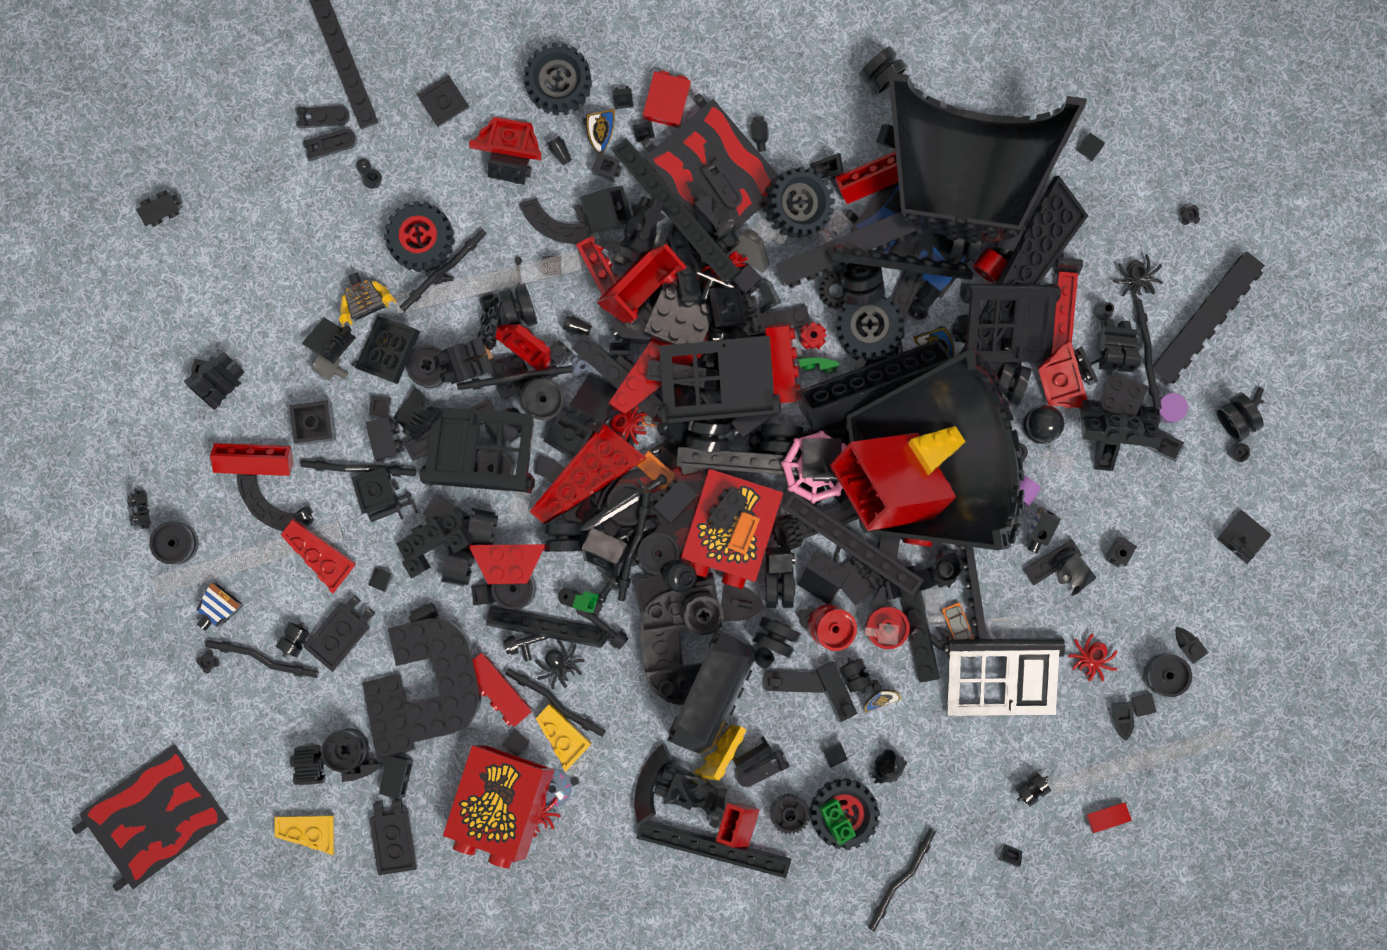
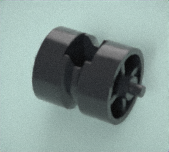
[275,622,311,658]
[839,657,873,694]
[1014,771,1052,807]

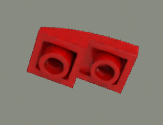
[1086,802,1132,834]

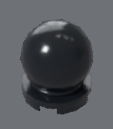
[1023,404,1065,444]

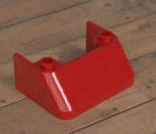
[597,244,686,323]

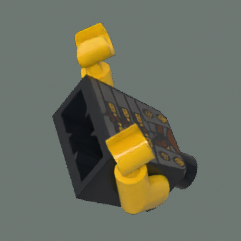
[339,272,397,327]

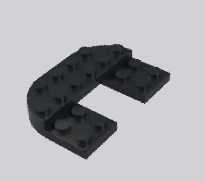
[639,584,713,705]
[388,618,482,743]

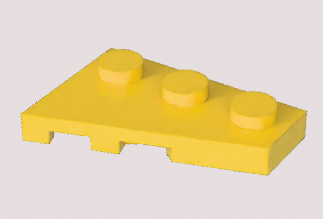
[908,426,966,475]
[536,704,592,772]
[693,725,746,781]
[275,815,335,855]

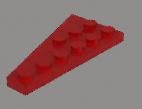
[529,425,647,524]

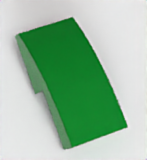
[798,358,839,374]
[819,798,856,845]

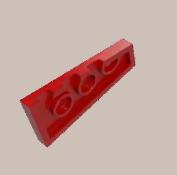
[281,518,356,594]

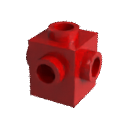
[799,322,827,351]

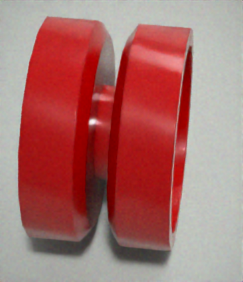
[808,604,857,651]
[865,607,910,649]

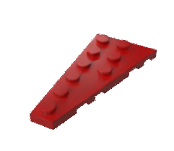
[609,332,711,415]

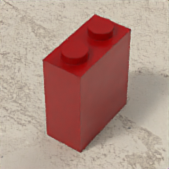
[643,71,691,128]
[716,803,760,848]

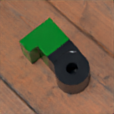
[558,588,599,613]

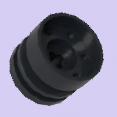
[321,728,370,772]

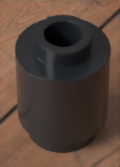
[408,602,439,623]

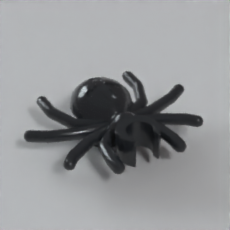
[1113,254,1163,300]
[535,640,585,689]

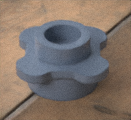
[572,357,592,376]

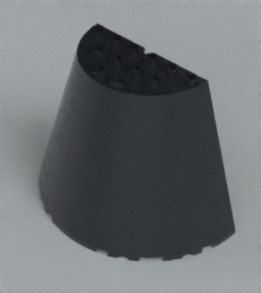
[889,72,1087,243]
[846,349,1025,550]

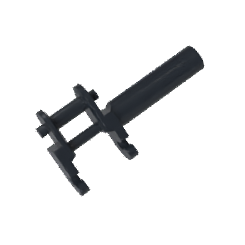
[369,491,419,523]

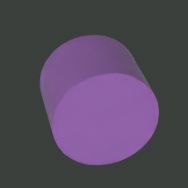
[1158,393,1188,424]
[1020,475,1042,507]

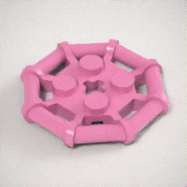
[781,431,847,504]

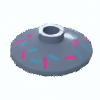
[546,769,572,807]

